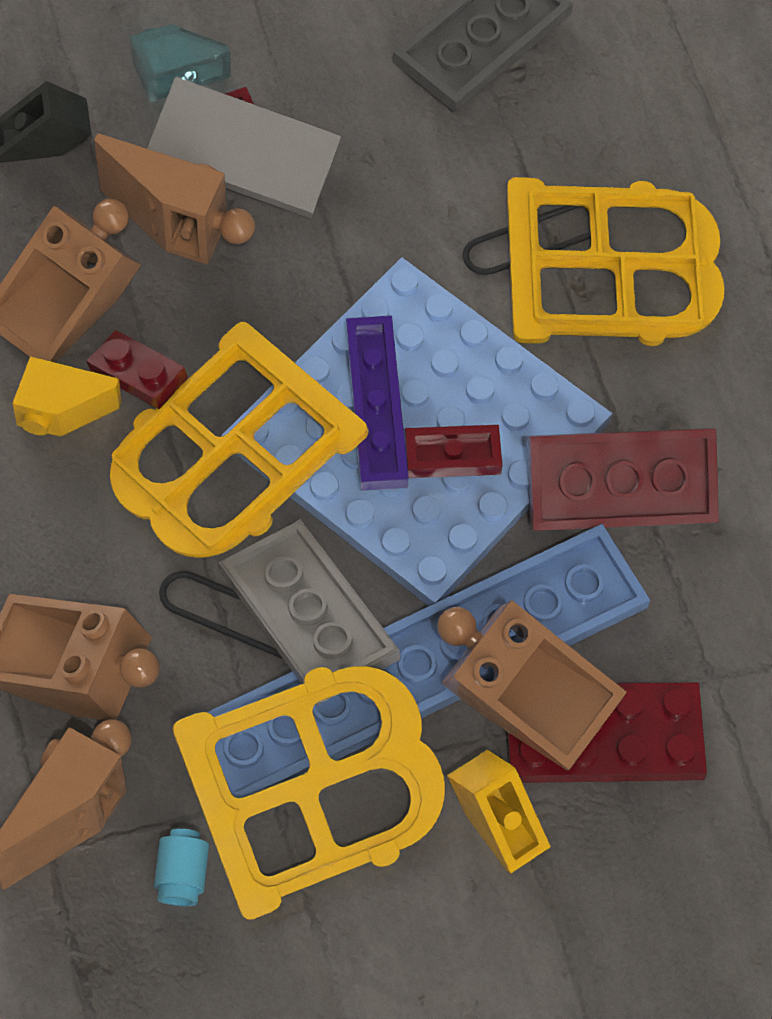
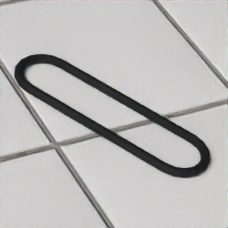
[463,205,591,275]
[159,571,283,659]

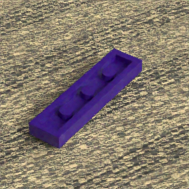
[346,315,409,491]

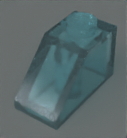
[130,24,231,102]

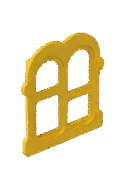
[507,177,724,346]
[110,322,369,558]
[172,666,445,920]

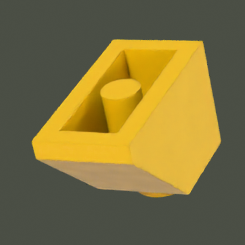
[12,356,122,437]
[447,750,551,874]

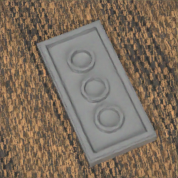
[147,76,341,219]
[219,519,401,706]

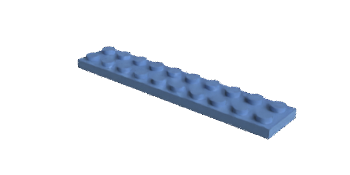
[207,524,650,798]

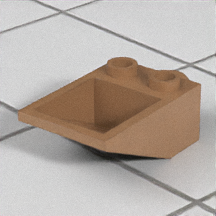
[94,133,255,265]
[0,198,141,363]
[0,594,160,721]
[437,600,627,770]
[0,719,132,890]

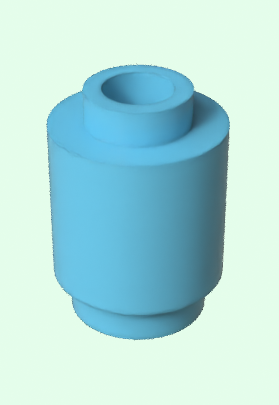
[154,829,209,907]

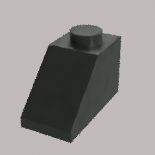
[0,81,92,163]

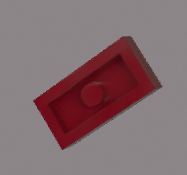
[86,330,188,409]
[405,425,503,478]

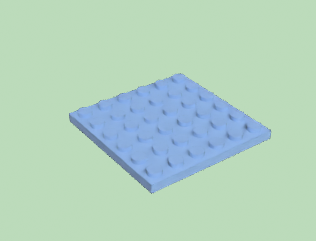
[222,257,612,606]

